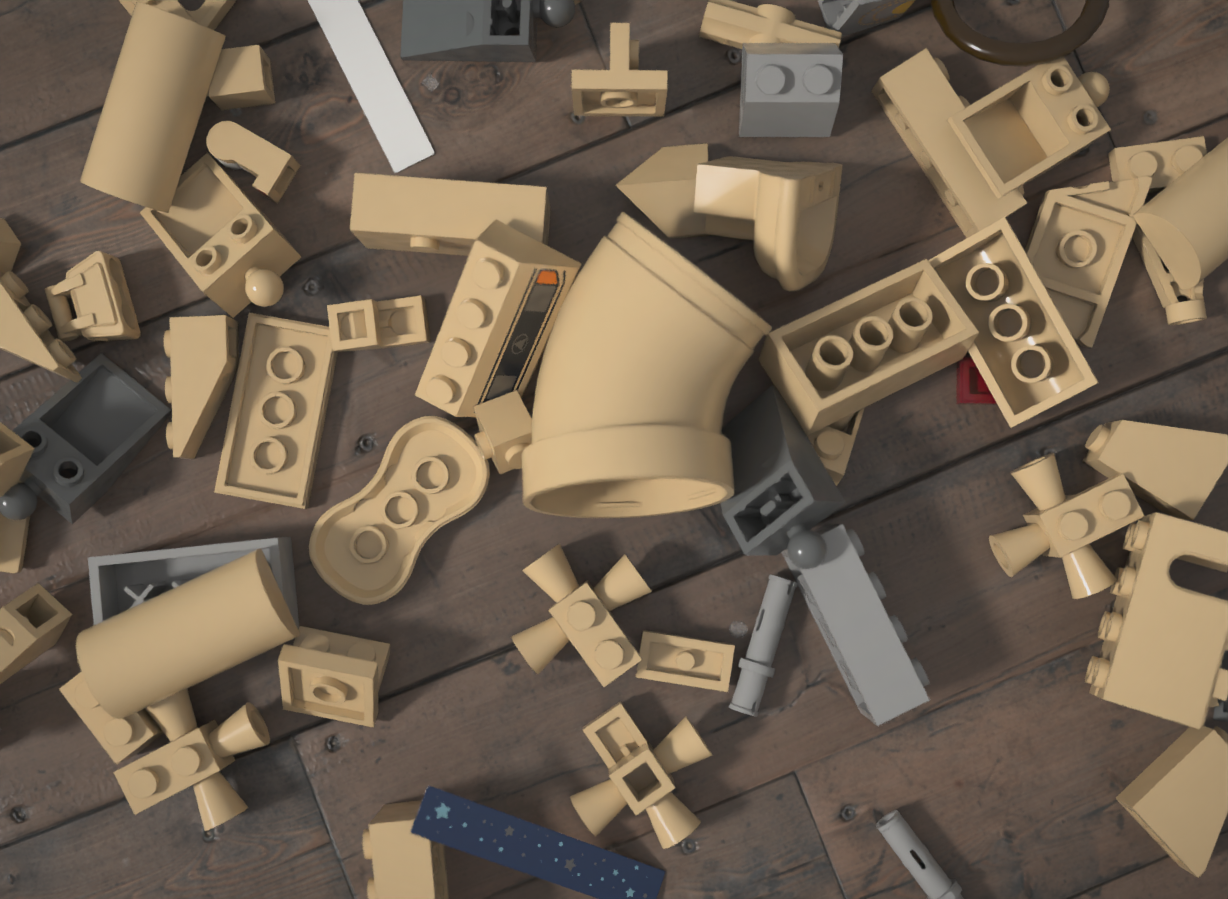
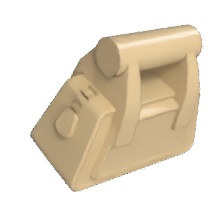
[45,251,141,342]

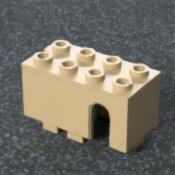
[1085,512,1228,729]

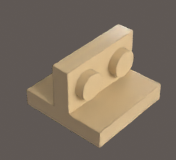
[572,23,668,116]
[278,626,390,728]

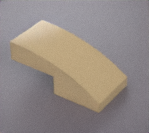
[327,295,430,352]

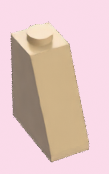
[1082,420,1228,520]
[1116,726,1228,878]

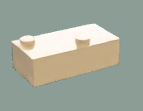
[350,173,551,256]
[759,259,979,436]

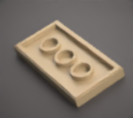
[214,313,338,509]

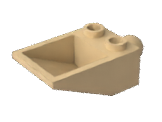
[947,57,1111,199]
[140,152,301,318]

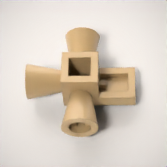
[989,453,1145,599]
[511,544,652,687]
[114,689,270,831]
[570,701,713,849]

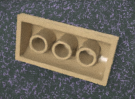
[80,2,226,213]
[1132,137,1228,290]
[928,217,1099,428]
[76,548,301,719]

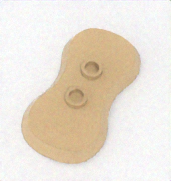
[309,416,490,605]

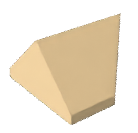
[616,143,709,238]

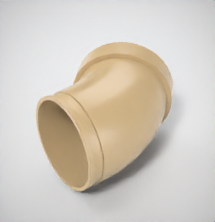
[521,212,772,518]

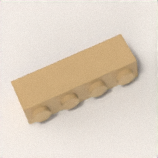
[872,48,1027,238]

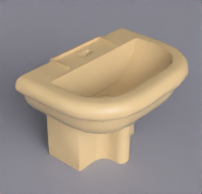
[694,156,843,291]

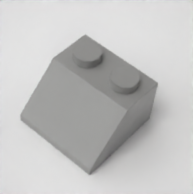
[739,43,843,137]

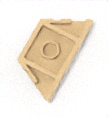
[1025,176,1153,348]

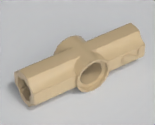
[699,0,842,49]

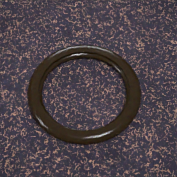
[930,0,1109,67]

